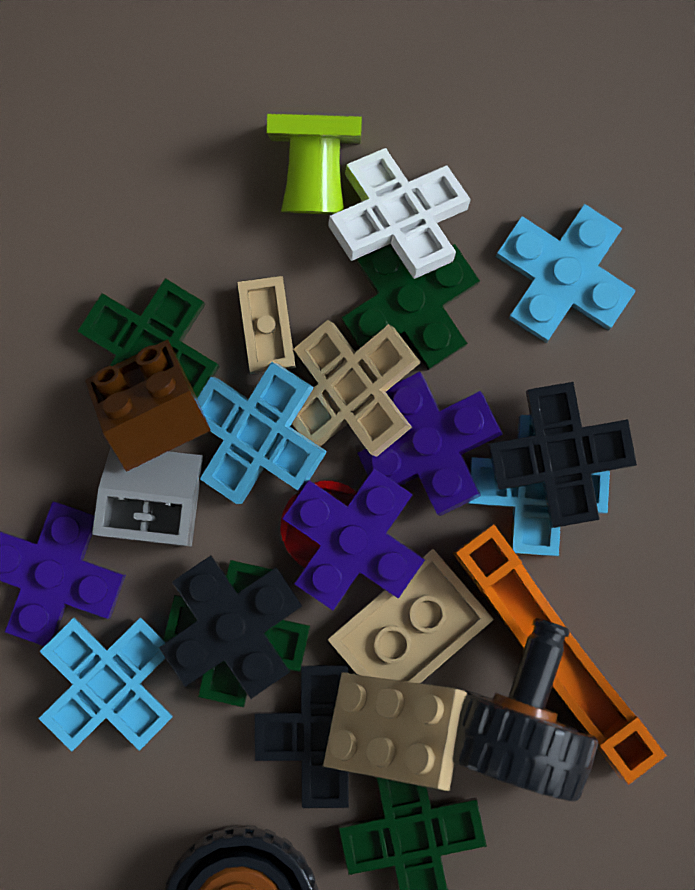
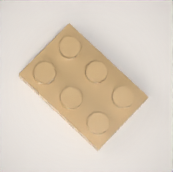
[327,549,494,683]
[323,673,467,791]

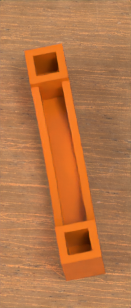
[452,524,667,784]

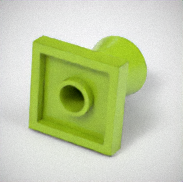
[267,114,362,214]

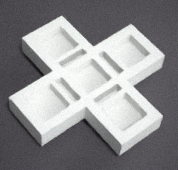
[328,148,471,279]

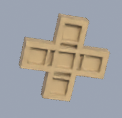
[292,320,421,457]

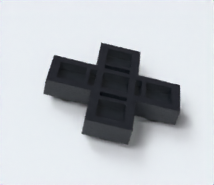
[488,381,637,528]
[159,555,302,699]
[255,665,349,808]

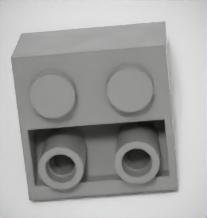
[92,447,203,547]

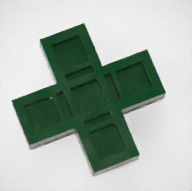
[341,244,480,370]
[78,278,220,398]
[164,560,311,707]
[339,777,487,890]

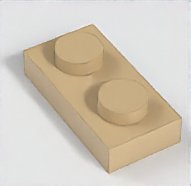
[237,276,296,374]

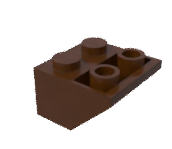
[85,339,211,472]

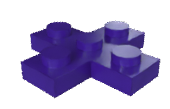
[358,371,503,516]
[283,468,425,610]
[0,501,126,646]

